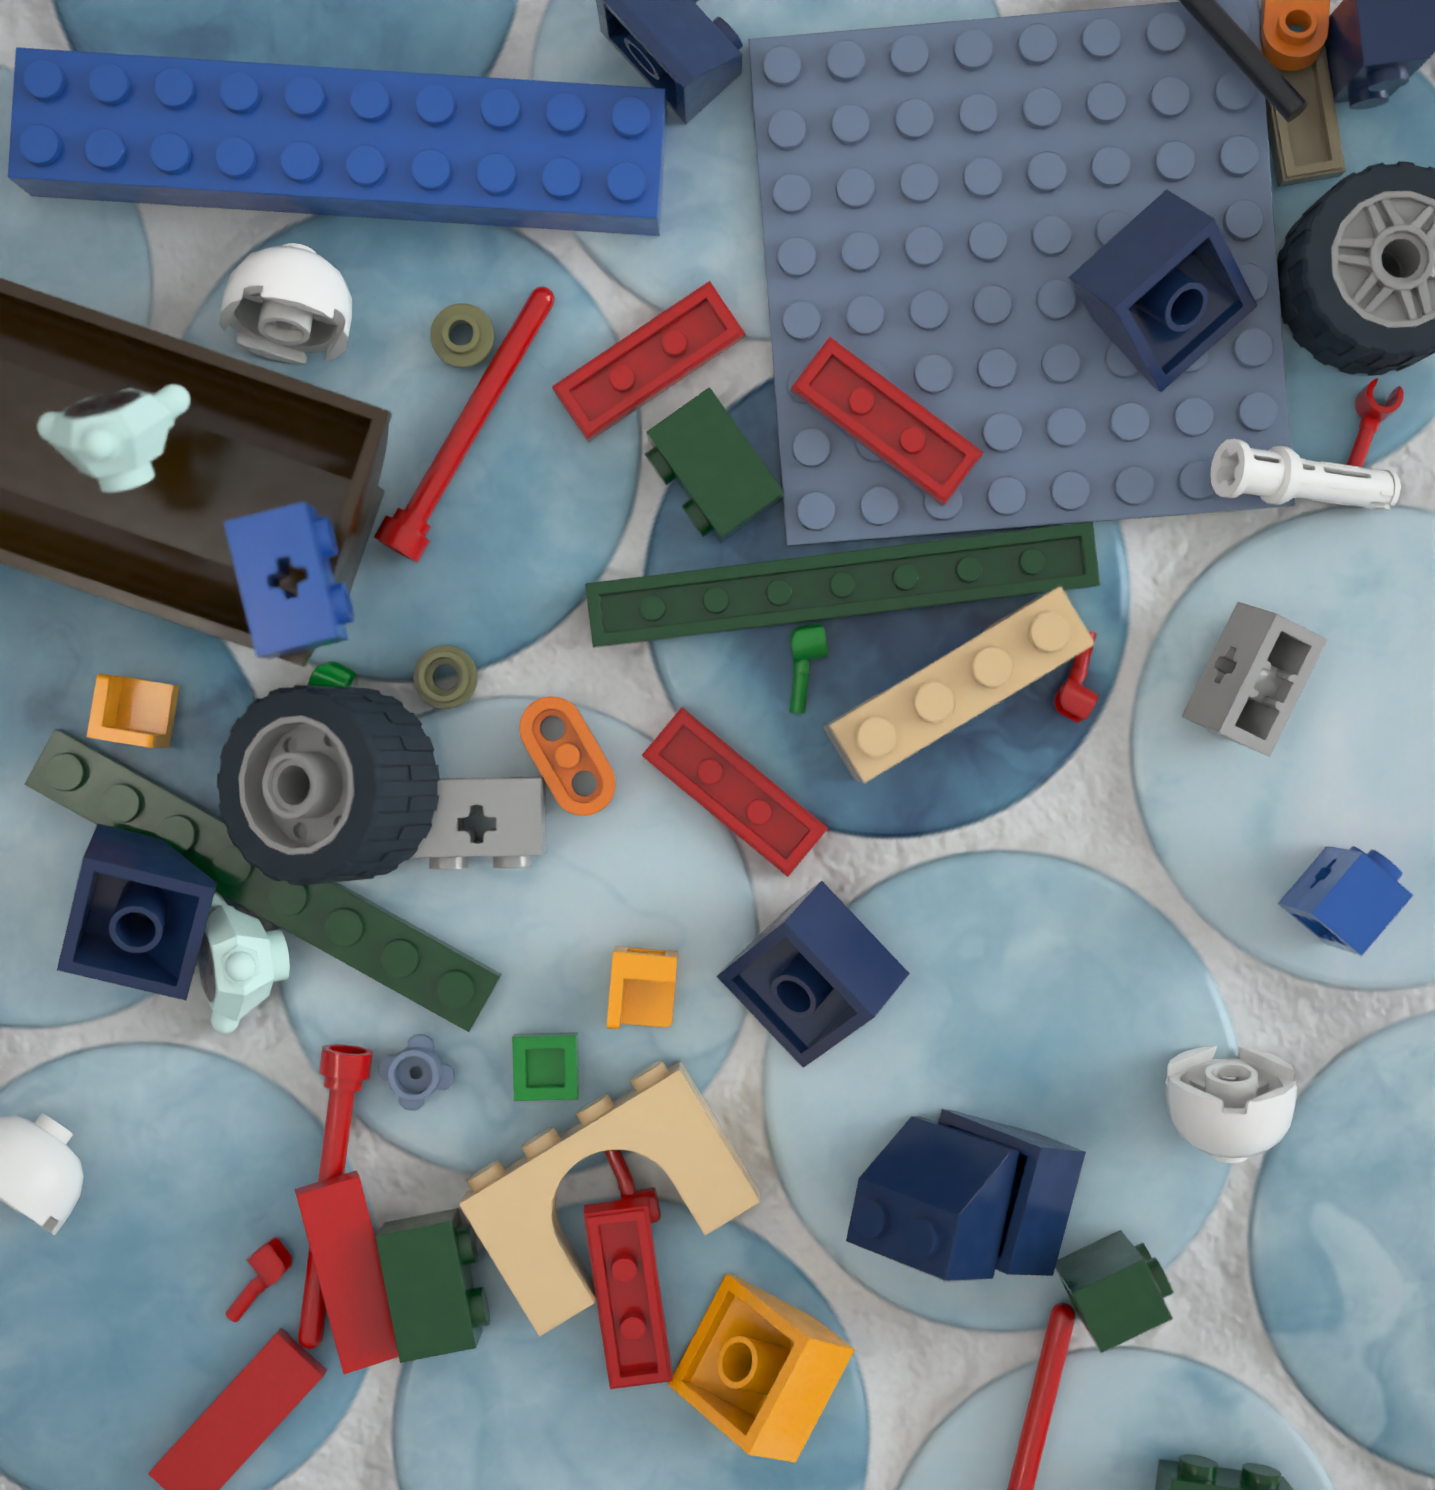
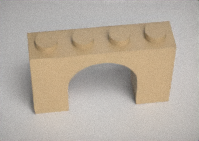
[822,586,1095,783]
[459,1060,760,1337]

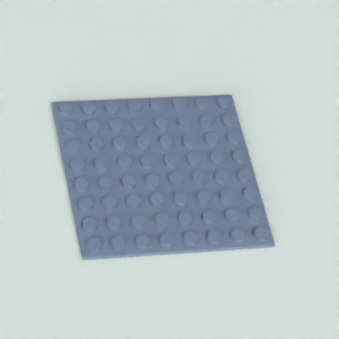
[748,0,1295,546]

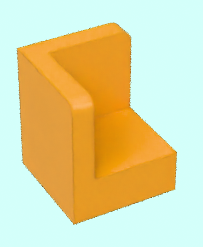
[87,673,180,748]
[606,946,678,1029]

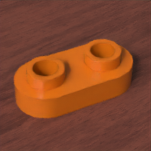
[1260,0,1330,71]
[519,696,616,816]

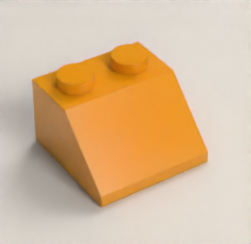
[668,1273,855,1463]

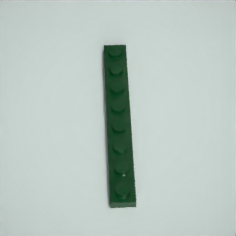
[585,522,1101,648]
[24,729,502,1032]

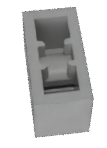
[1181,602,1327,757]
[412,777,547,869]

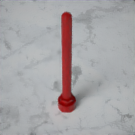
[373,287,555,563]
[298,1044,373,1349]
[1007,1303,1076,1490]

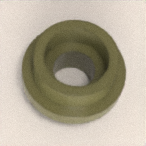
[430,303,495,368]
[413,645,478,709]

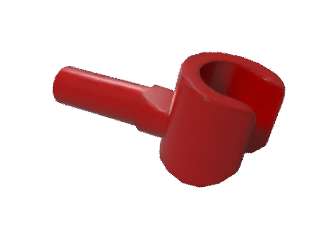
[1346,378,1404,468]
[1053,630,1099,723]
[604,1150,661,1223]
[225,1237,293,1322]

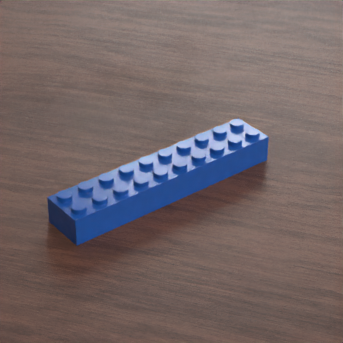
[8,47,667,236]

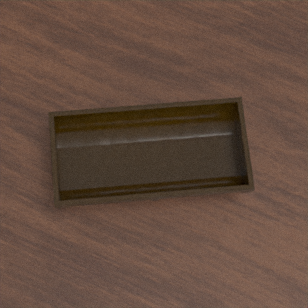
[0,278,392,667]

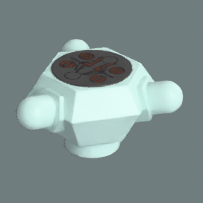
[37,384,190,492]
[198,892,290,1034]

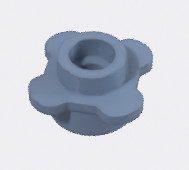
[378,1034,454,1111]

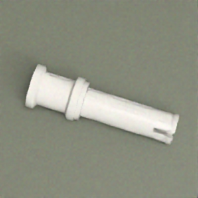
[1210,439,1401,511]

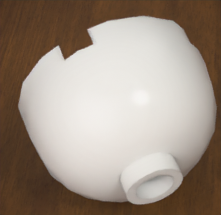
[220,243,352,364]
[1165,1046,1297,1163]
[0,1113,84,1236]

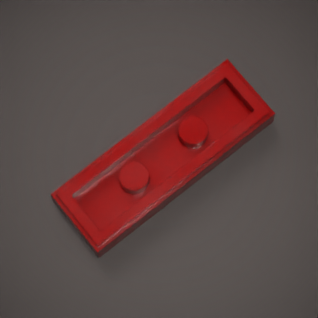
[552,281,745,442]
[791,337,984,506]
[641,707,828,877]
[294,1170,399,1375]
[583,1196,673,1389]
[148,1328,327,1490]

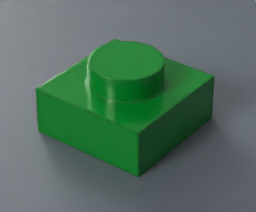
[512,1032,579,1101]

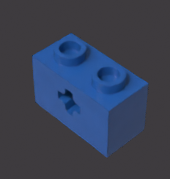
[223,502,354,659]
[1278,846,1413,956]

